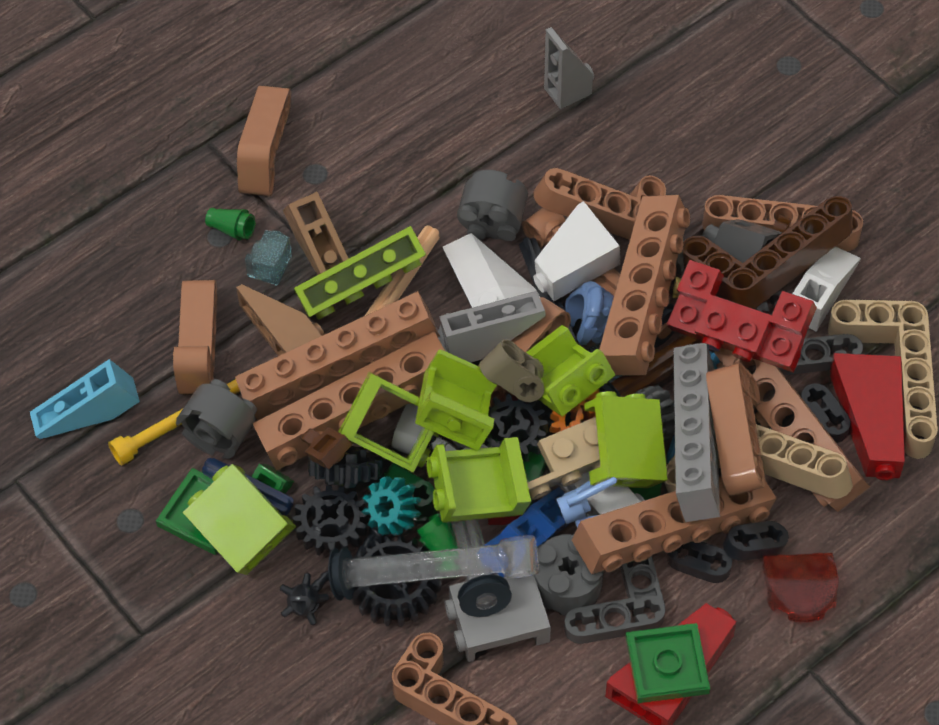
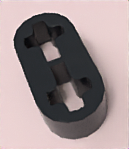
[801,383,850,443]
[723,521,789,561]
[667,541,732,583]

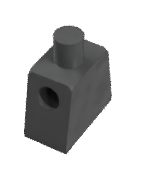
[702,219,782,263]

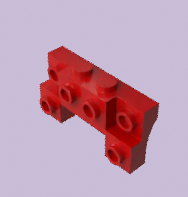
[667,260,817,373]

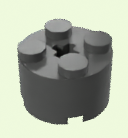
[457,170,528,241]
[176,379,257,459]
[533,533,604,616]

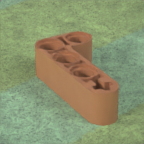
[237,86,291,196]
[534,168,666,240]
[173,280,217,394]
[706,363,766,496]
[392,633,517,725]

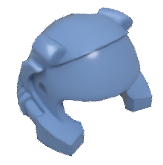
[565,281,614,345]

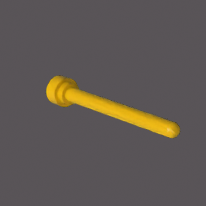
[108,379,240,466]

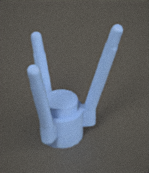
[556,477,617,528]

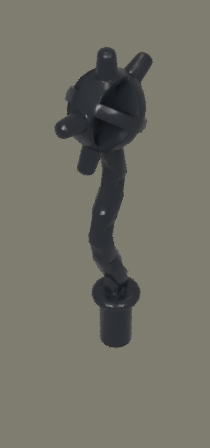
[280,527,391,625]

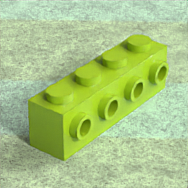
[294,226,426,320]

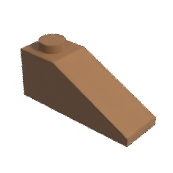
[283,192,349,275]
[236,284,325,356]

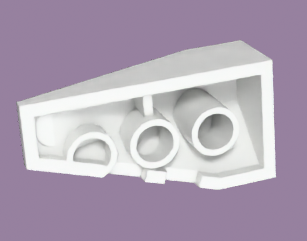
[443,233,540,308]

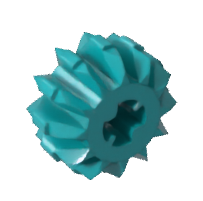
[361,477,422,536]

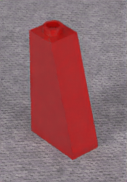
[830,353,905,480]
[605,603,737,725]

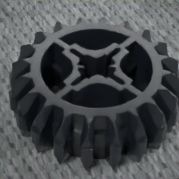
[351,534,442,627]

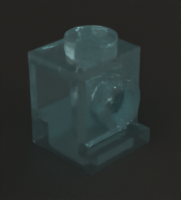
[245,230,292,285]

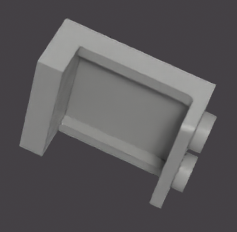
[444,565,551,662]

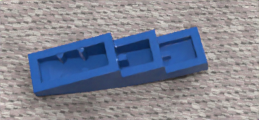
[477,487,570,578]

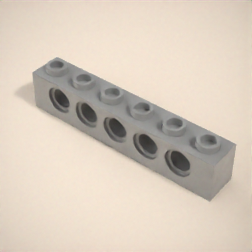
[674,343,720,522]

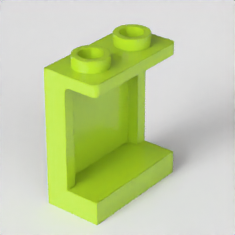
[526,325,616,417]
[415,350,497,451]
[584,391,668,488]
[427,437,531,522]
[182,464,296,575]

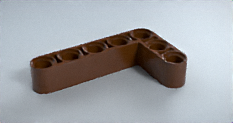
[682,196,853,309]

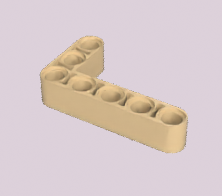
[828,300,937,459]
[664,424,853,499]

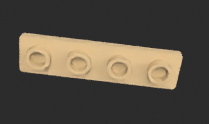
[527,417,600,500]

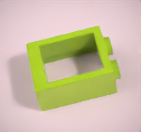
[338,372,440,473]

